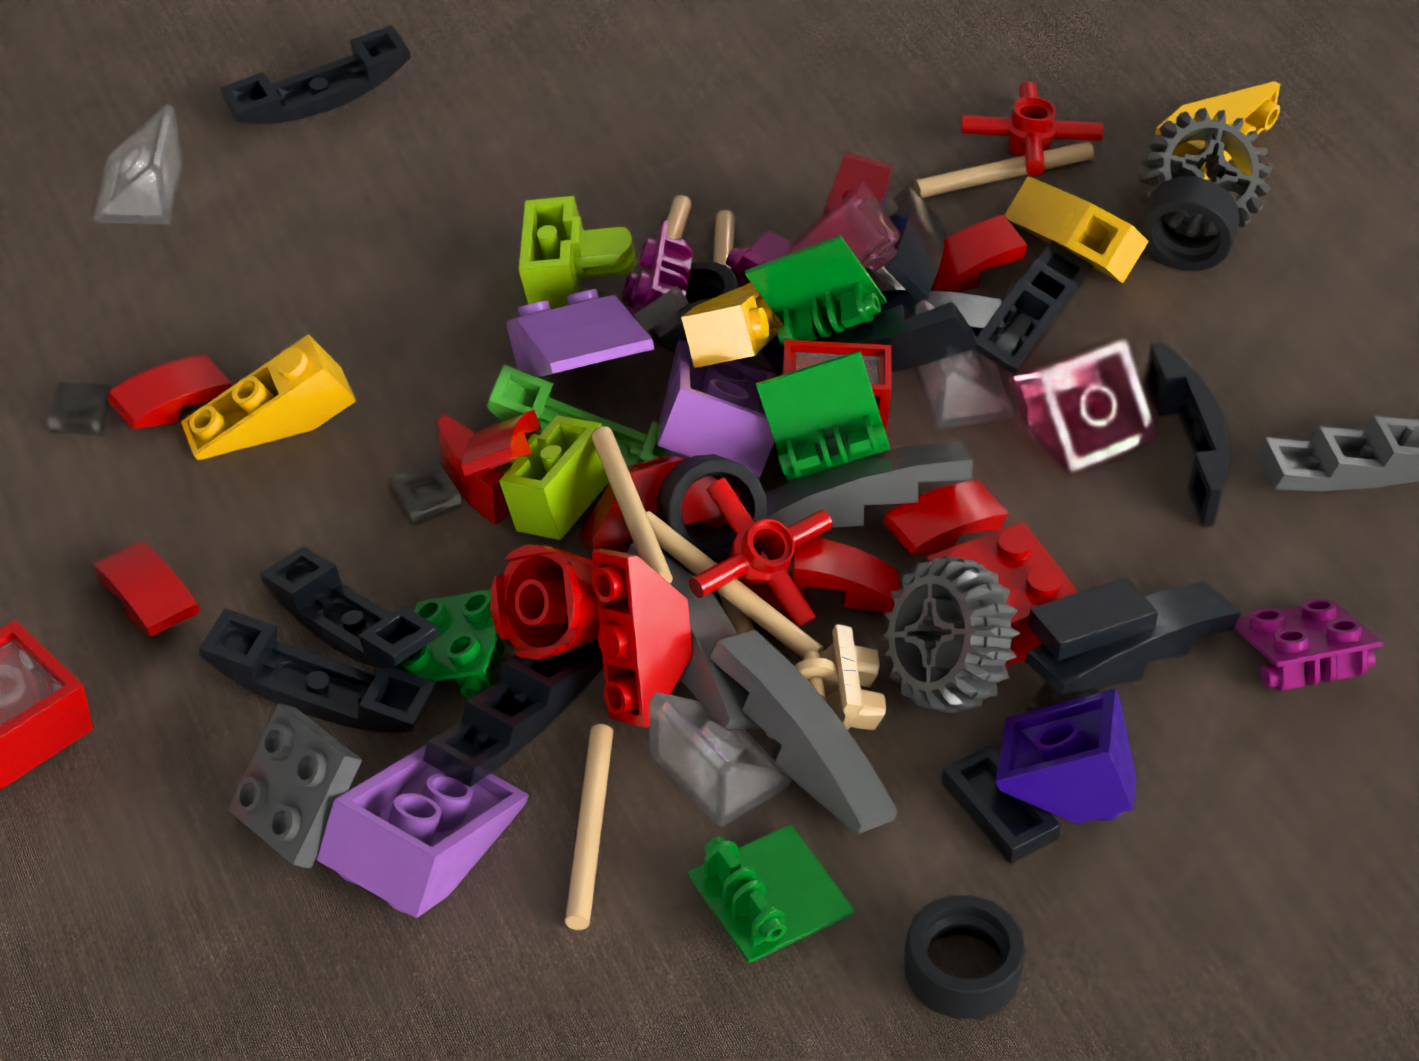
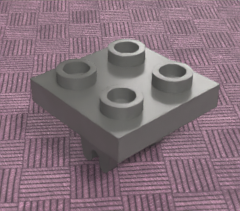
[228,704,362,869]

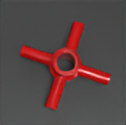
[960,82,1104,176]
[689,477,832,629]

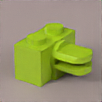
[519,196,637,310]
[496,415,609,540]

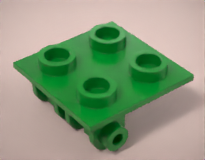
[745,235,886,346]
[756,351,891,481]
[393,589,506,699]
[687,824,855,964]

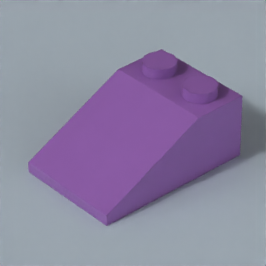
[506,289,654,377]
[658,339,776,478]
[317,745,529,918]

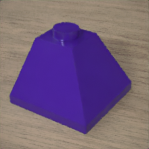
[995,688,1137,824]

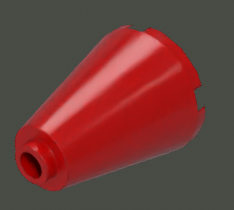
[490,544,600,660]

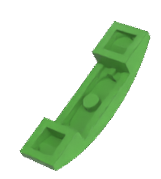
[486,365,668,466]

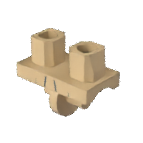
[794,624,886,731]

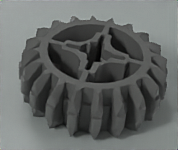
[1139,108,1272,237]
[881,556,1021,713]

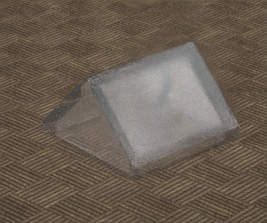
[93,104,183,225]
[914,299,1014,429]
[650,692,792,828]

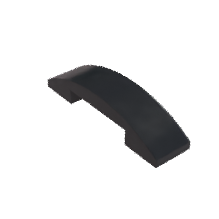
[220,25,411,124]
[1144,342,1230,528]
[260,546,440,667]
[199,608,436,732]

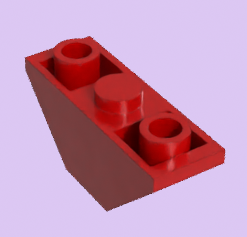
[580,455,741,552]
[592,548,693,728]

